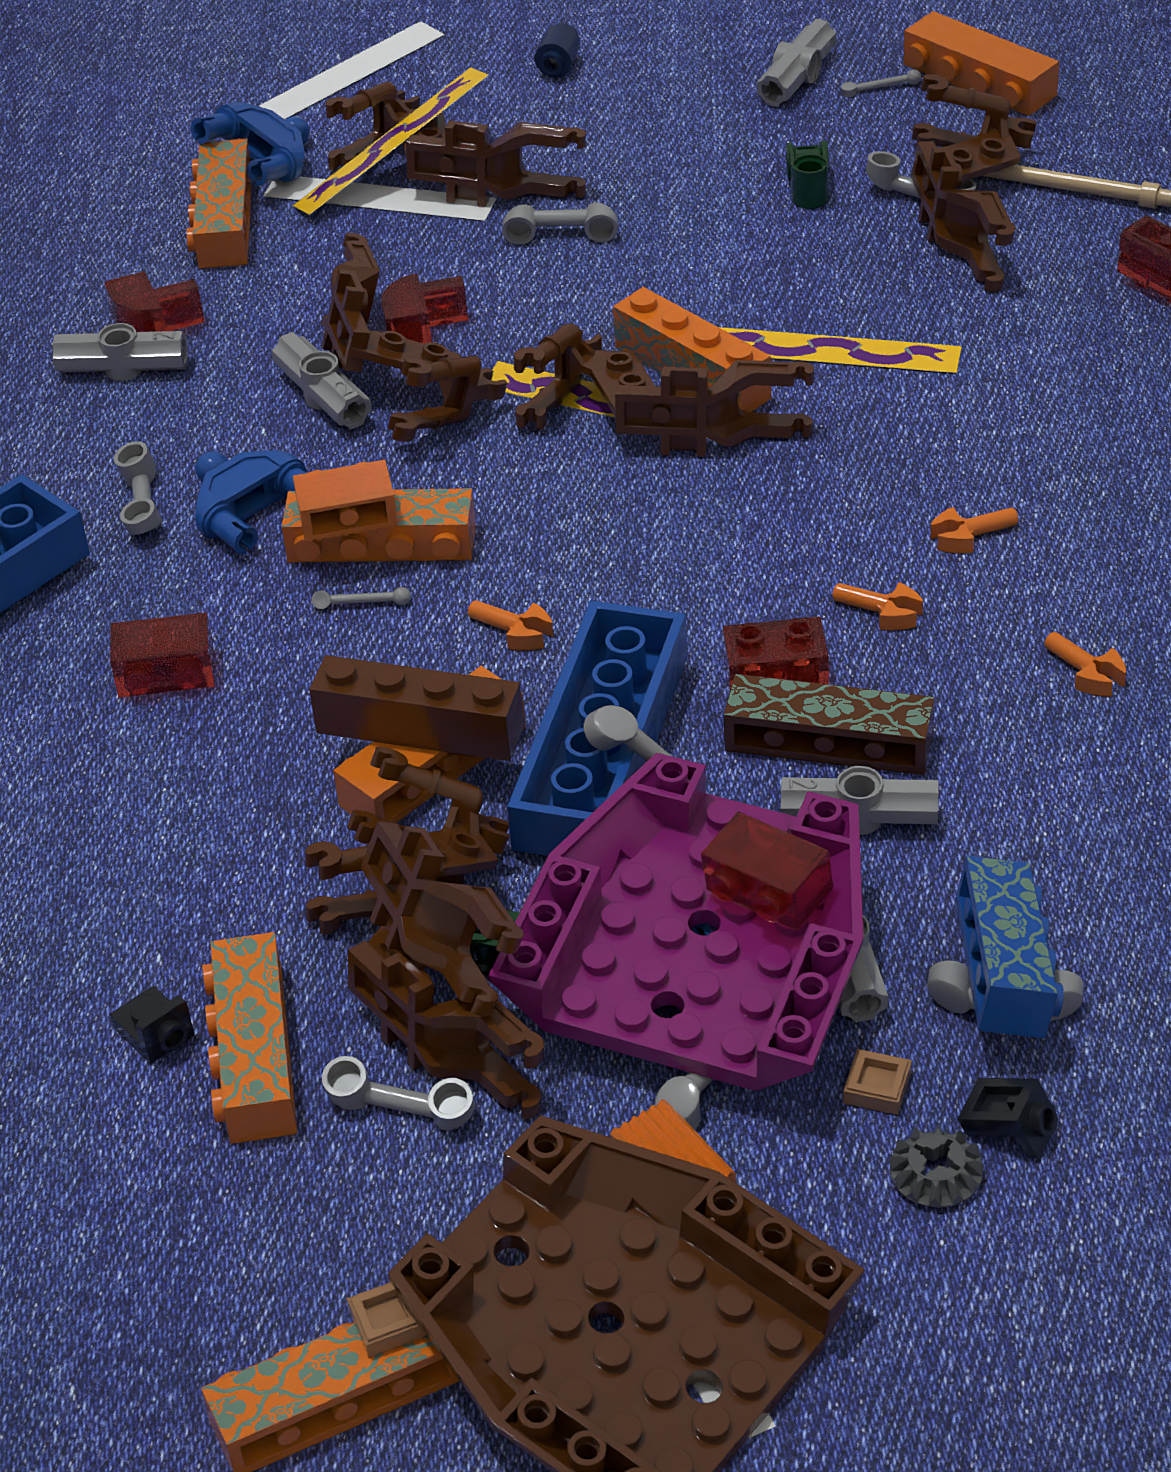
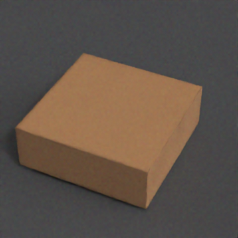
[843,1049,912,1115]
[347,1282,426,1357]

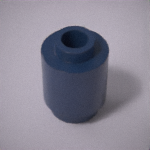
[534,23,580,78]

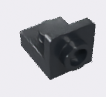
[109,985,194,1064]
[957,1078,1058,1158]

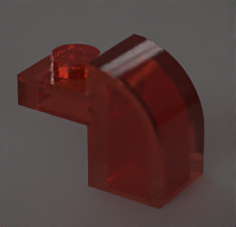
[104,271,205,332]
[381,273,468,344]

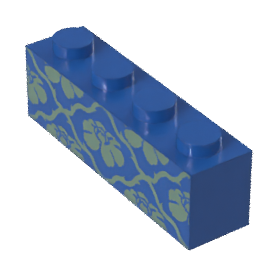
[955,855,1063,1038]

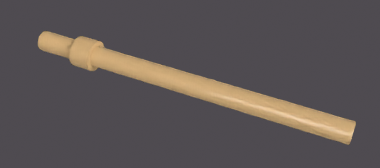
[981,165,1171,209]

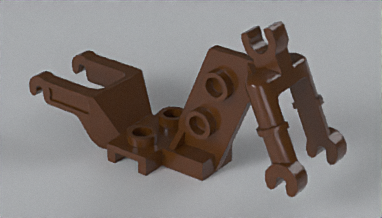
[911,74,1037,292]
[325,81,586,207]
[320,233,508,442]
[513,323,814,457]
[347,747,524,1016]
[305,841,544,1120]

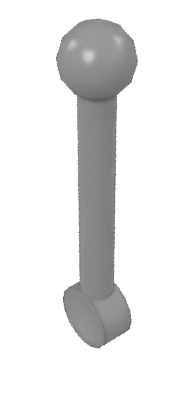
[841,69,921,97]
[312,587,411,609]

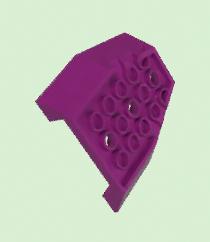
[489,752,863,1091]

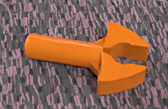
[930,507,1019,553]
[832,582,923,630]
[468,600,554,651]
[1044,632,1126,697]

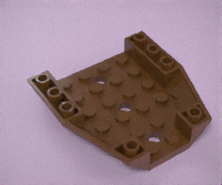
[388,1115,865,1472]

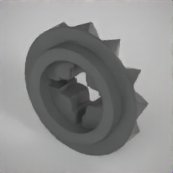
[890,1124,984,1207]

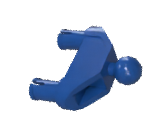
[190,102,310,186]
[195,450,307,554]

